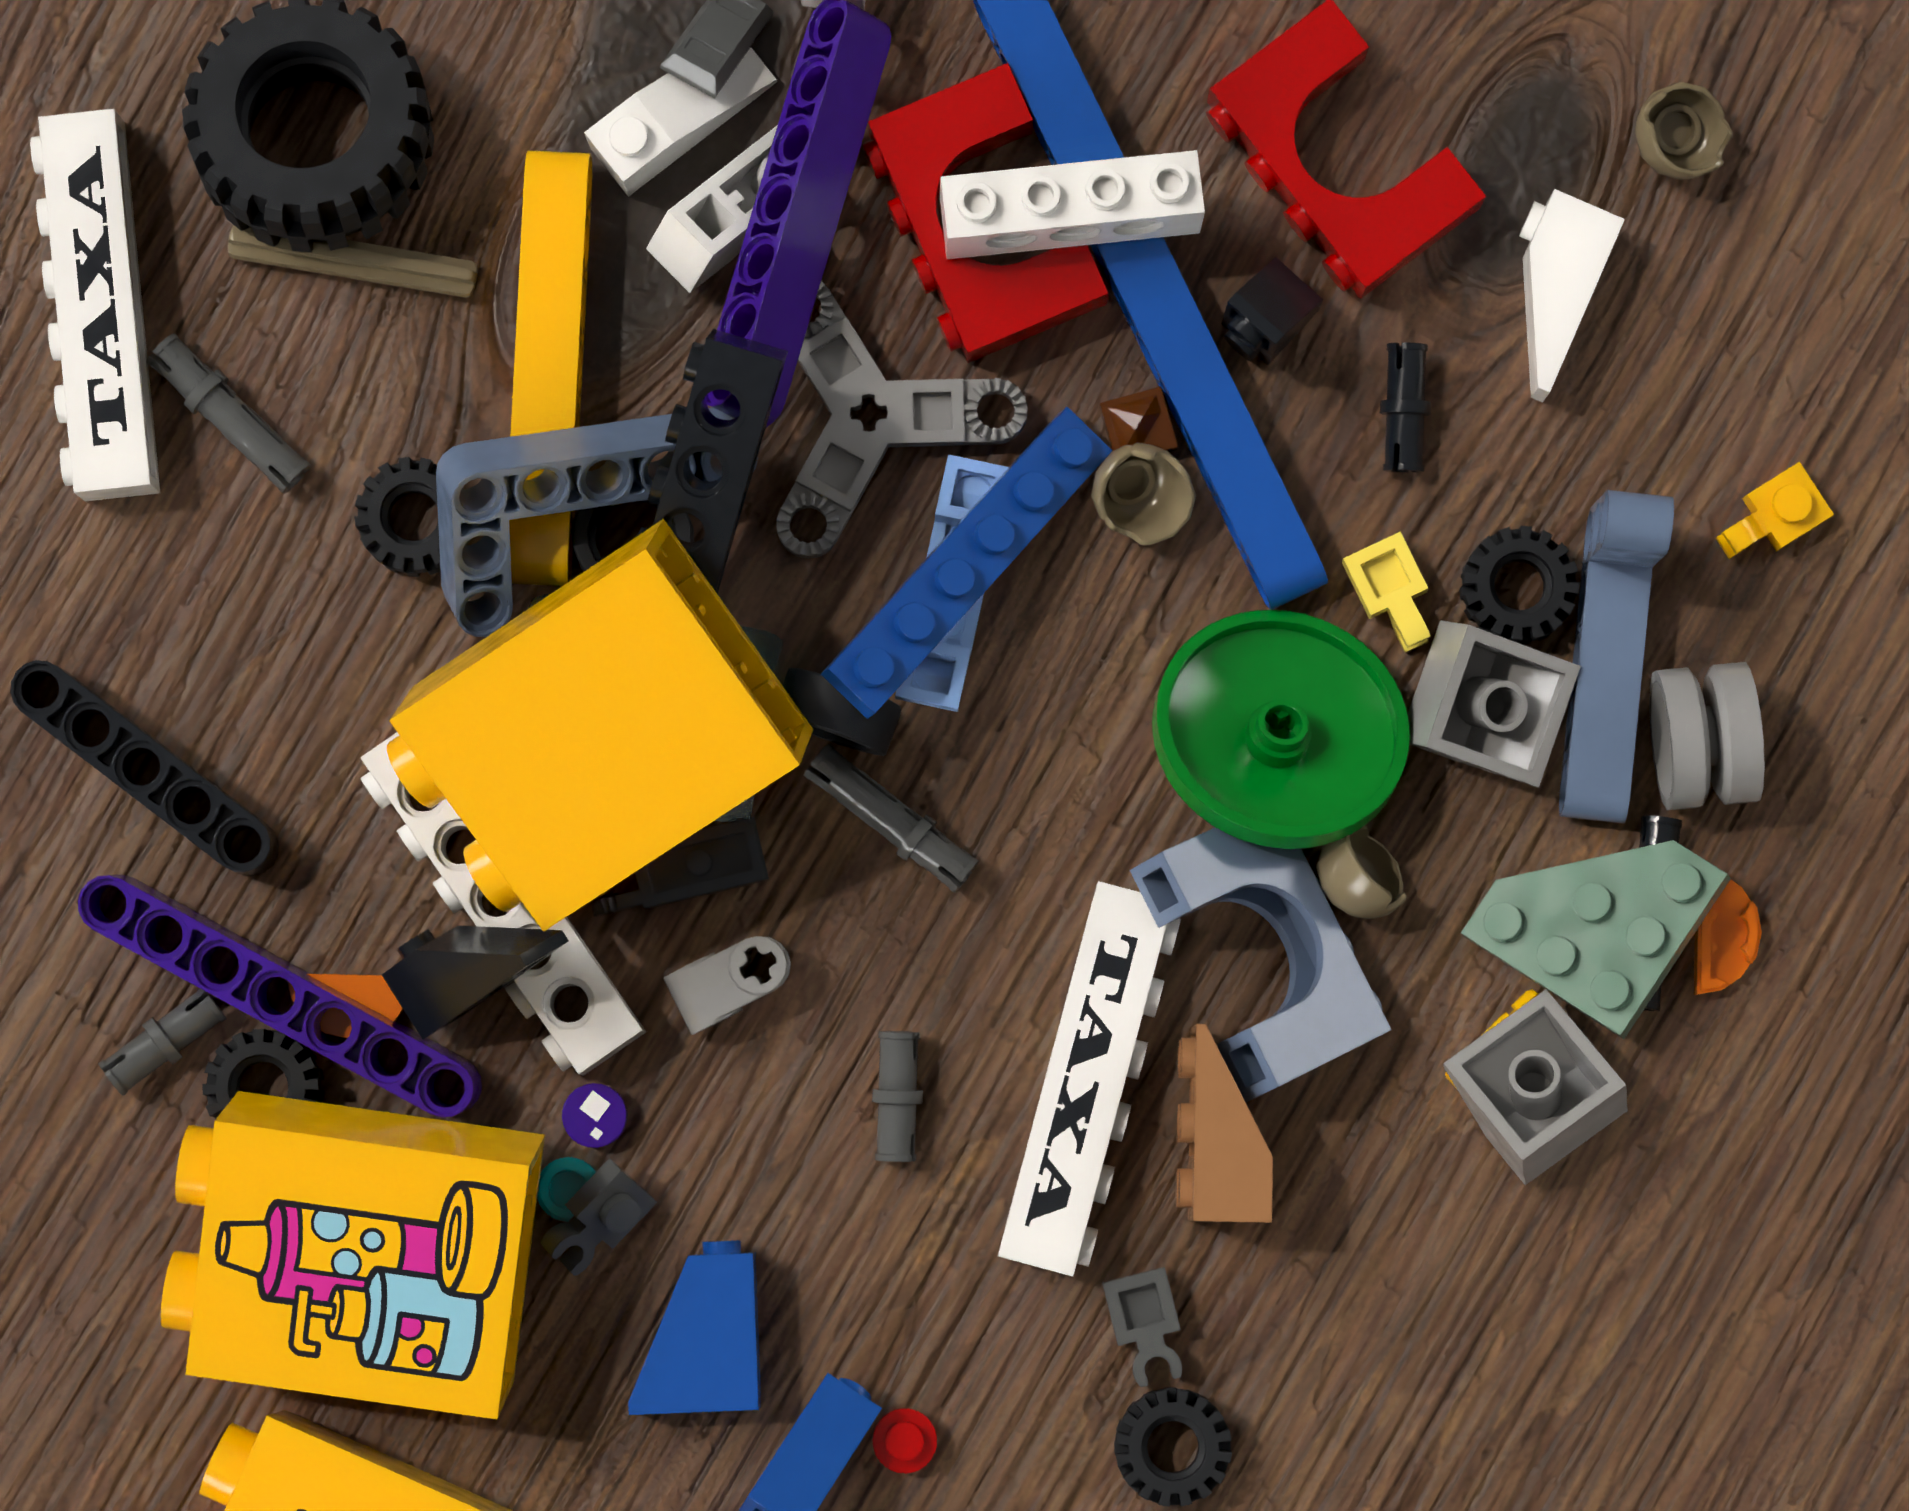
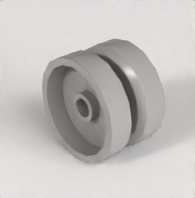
[1649,662,1765,810]

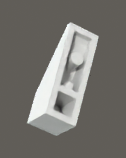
[584,48,777,197]
[646,125,778,293]
[1519,189,1625,403]

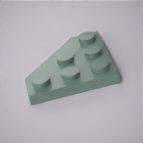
[1461,840,1731,1039]

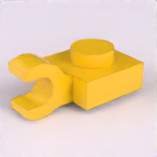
[1716,461,1834,559]

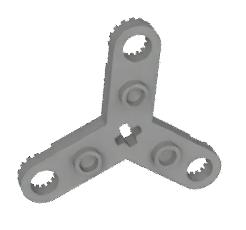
[776,281,1028,559]

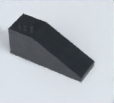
[382,926,569,1039]

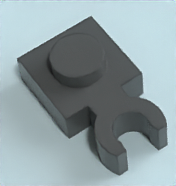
[540,1158,657,1276]
[1102,1267,1182,1387]

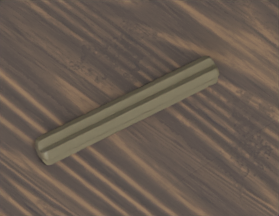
[228,225,478,298]

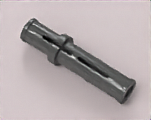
[146,333,312,494]
[804,744,980,893]

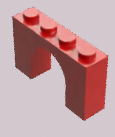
[1206,0,1486,299]
[862,63,1108,363]

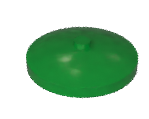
[1152,610,1410,849]

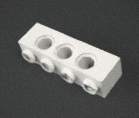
[940,150,1205,259]

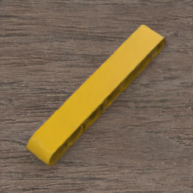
[509,151,592,586]

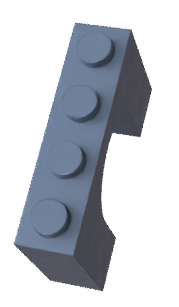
[1130,827,1392,1102]

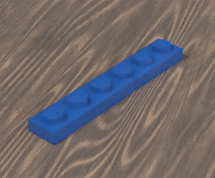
[821,407,1113,719]

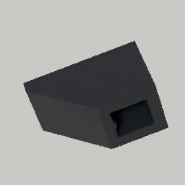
[1221,257,1323,365]

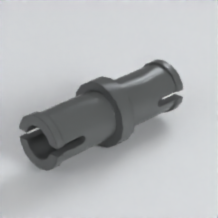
[98,988,227,1096]
[872,1031,923,1162]

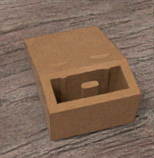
[1176,1024,1273,1223]

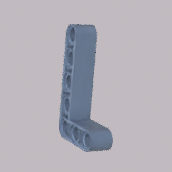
[436,408,758,637]
[1559,490,1674,823]

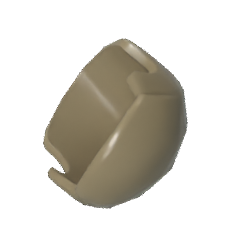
[1635,82,1733,180]
[1091,442,1196,545]
[1316,826,1407,919]

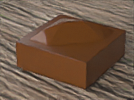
[1099,386,1178,452]

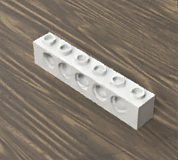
[360,732,646,1076]

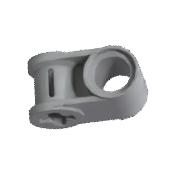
[663,936,791,1035]

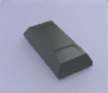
[660,0,774,98]

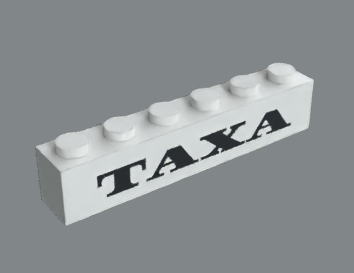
[30,109,160,501]
[998,881,1181,1276]

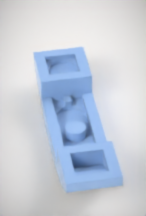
[895,454,1009,712]

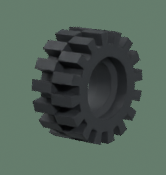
[354,457,470,577]
[1459,526,1579,645]
[202,1029,325,1119]
[1114,1387,1232,1507]

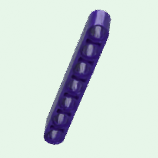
[707,0,892,428]
[78,874,482,1118]

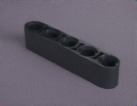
[10,660,279,876]

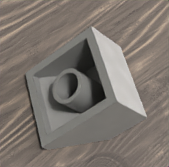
[1407,620,1581,787]
[1443,989,1628,1185]

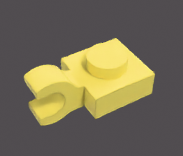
[1342,531,1431,653]

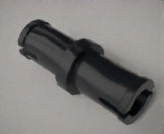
[1380,342,1431,473]

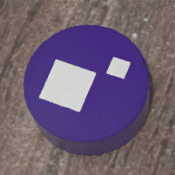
[562,1083,628,1148]

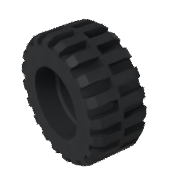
[182,0,434,252]

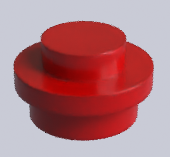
[873,1408,937,1474]

